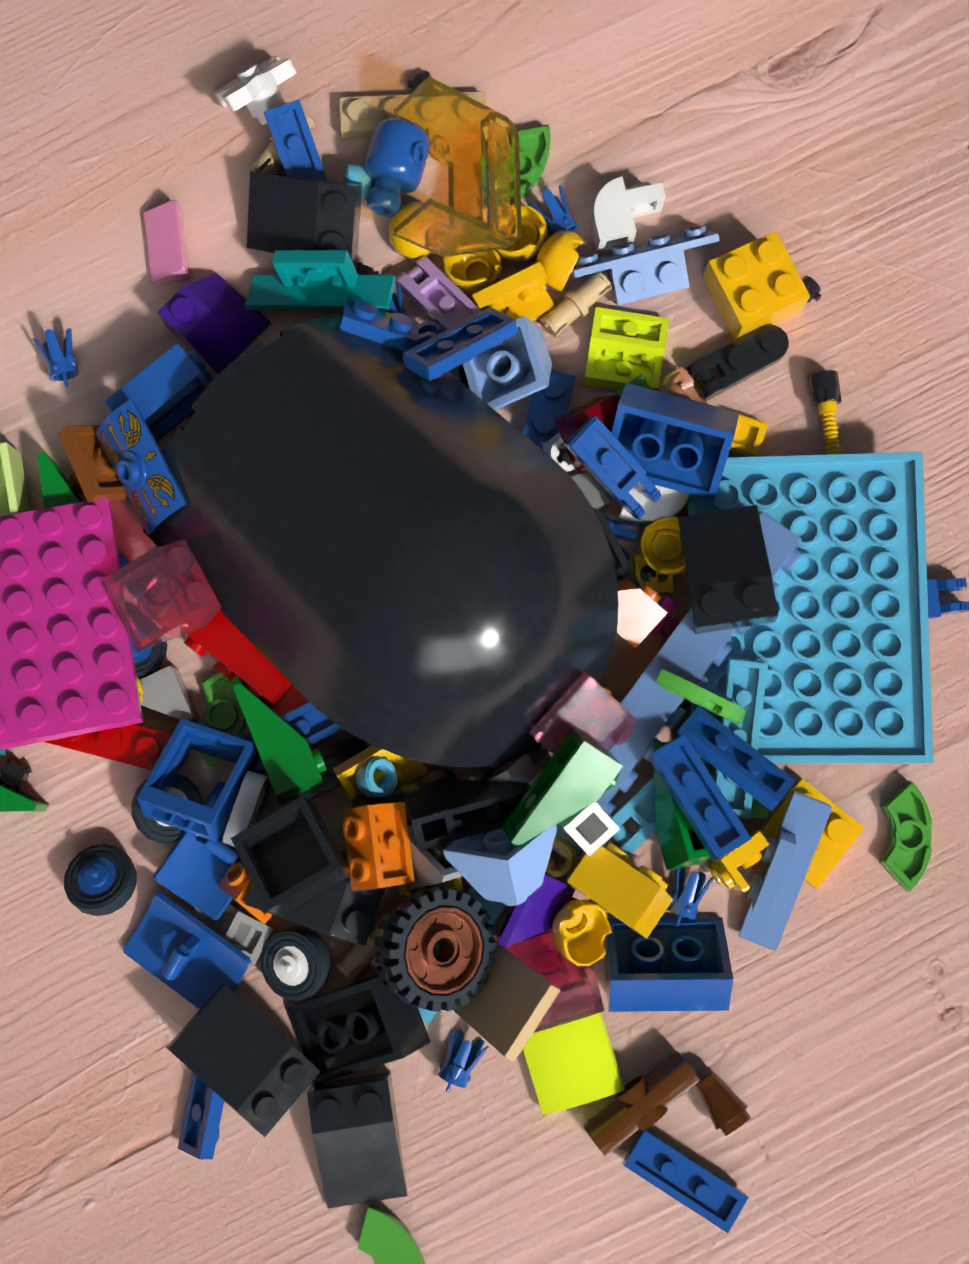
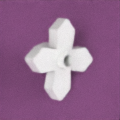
[213,56,297,125]

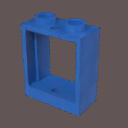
[104,343,214,442]
[137,718,258,842]

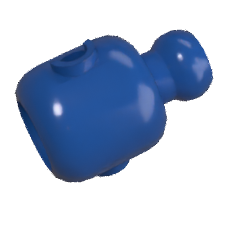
[364,118,430,217]

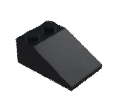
[246,171,363,263]
[678,505,778,634]
[242,849,386,946]
[287,973,431,1084]
[166,984,320,1137]
[307,1072,408,1209]

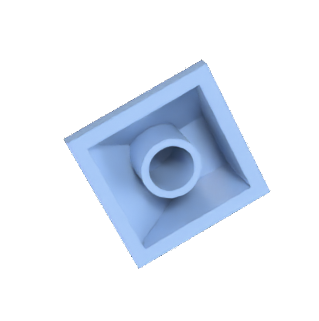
[463,316,552,410]
[443,825,557,906]

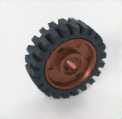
[374,886,497,1012]

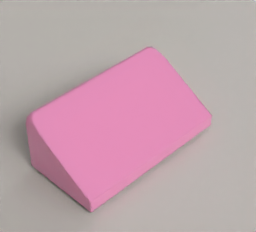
[144,200,190,284]

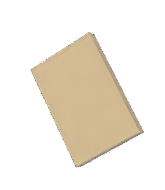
[453,937,560,1062]

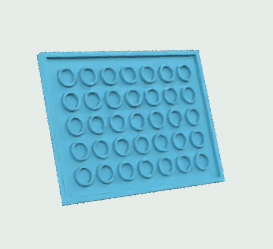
[688,452,933,764]

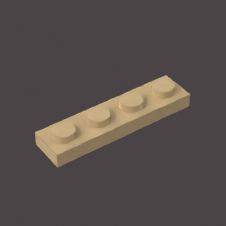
[340,91,487,139]

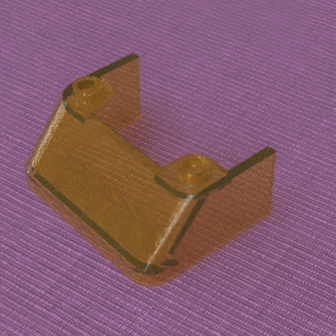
[394,76,522,257]

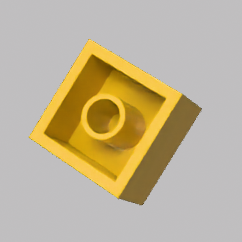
[702,231,810,341]
[567,842,673,939]

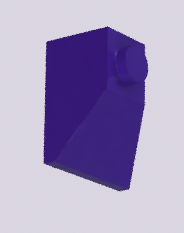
[157,273,271,375]
[497,874,578,947]

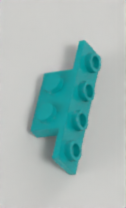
[245,249,396,311]

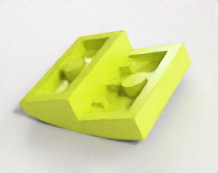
[583,307,669,391]
[523,1011,625,1115]

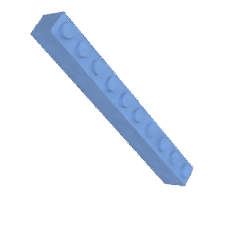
[552,512,802,859]

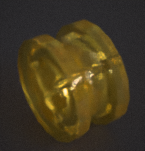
[545,837,577,877]

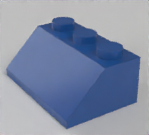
[611,383,740,501]
[605,917,733,1012]

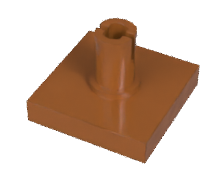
[58,425,129,502]

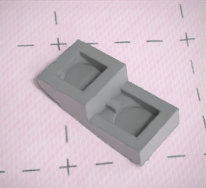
[485,749,555,783]
[191,903,274,965]

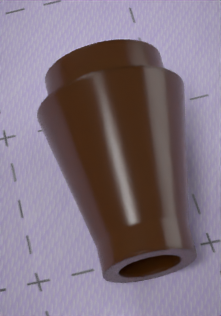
[695,1071,751,1136]

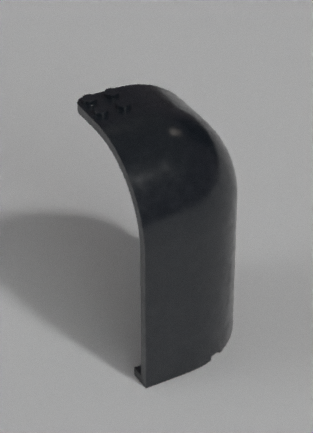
[143,315,619,767]

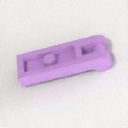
[395,255,482,330]

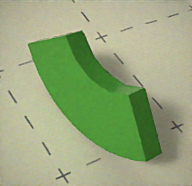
[485,124,550,212]
[656,669,747,724]
[198,672,245,769]
[879,780,933,892]
[357,1204,426,1264]

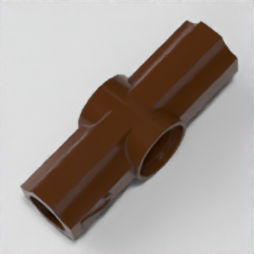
[583,1051,700,1156]

